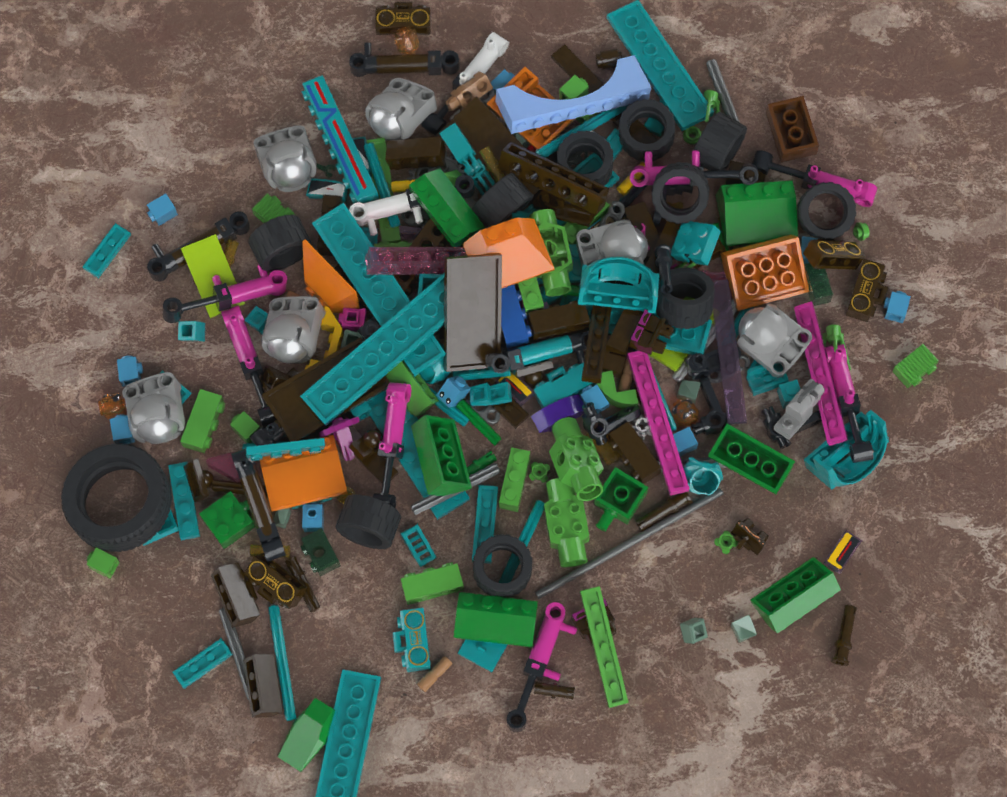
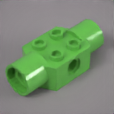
[529,209,573,297]
[549,417,604,501]
[544,478,589,567]

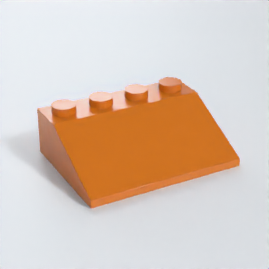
[720,234,809,311]
[259,435,348,512]

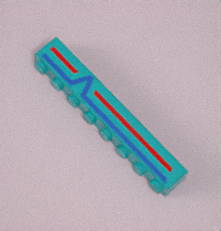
[301,75,379,204]

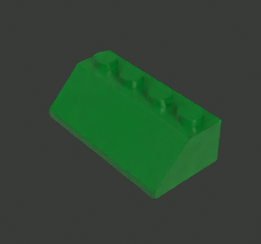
[409,168,485,250]
[411,415,472,496]
[708,424,795,495]
[750,557,841,633]
[454,592,538,647]

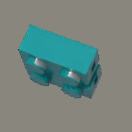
[671,221,721,266]

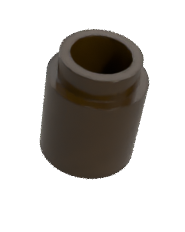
[595,48,623,70]

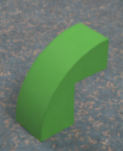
[595,371,638,409]

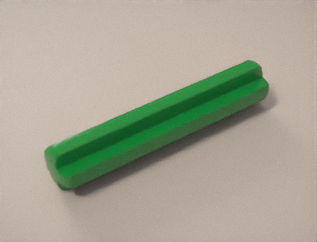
[456,400,501,446]

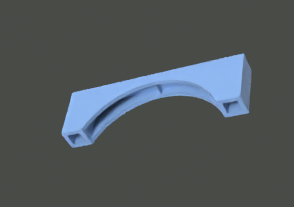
[495,55,651,134]

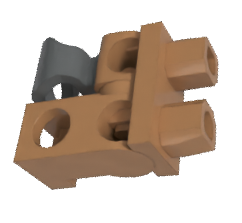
[445,71,496,117]

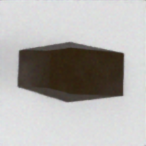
[532,190,596,227]

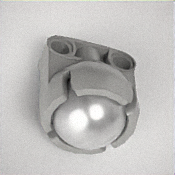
[365,78,437,141]
[253,125,316,192]
[576,220,648,282]
[261,296,326,363]
[737,303,812,378]
[122,372,185,444]

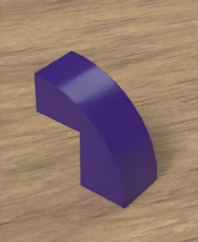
[531,394,584,433]

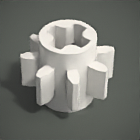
[632,415,651,440]

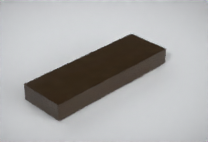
[479,378,529,429]

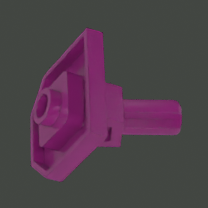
[317,417,360,461]

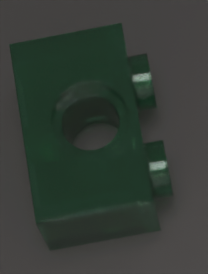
[804,263,833,306]
[300,528,341,577]

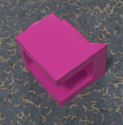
[338,308,367,332]

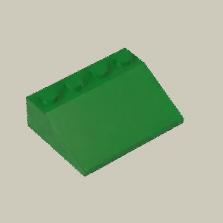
[715,180,798,246]

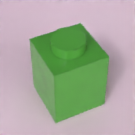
[230,411,260,443]
[87,547,120,579]

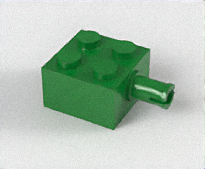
[594,467,648,532]
[199,491,255,549]

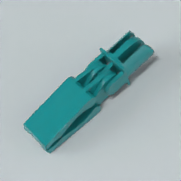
[439,123,496,196]

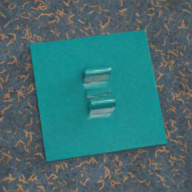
[458,639,508,673]

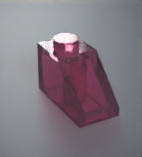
[206,452,241,483]

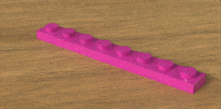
[794,301,848,446]
[627,351,690,495]

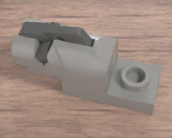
[774,379,825,440]

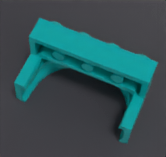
[578,257,659,314]
[804,410,889,490]

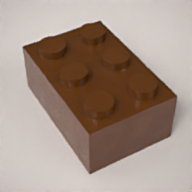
[766,96,819,163]

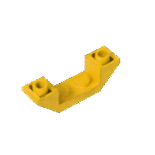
[305,306,344,369]

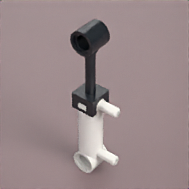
[421,32,509,137]
[349,175,475,236]

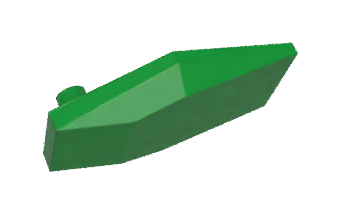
[278,698,335,772]

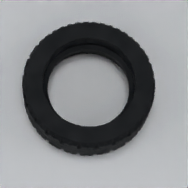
[61,443,172,552]

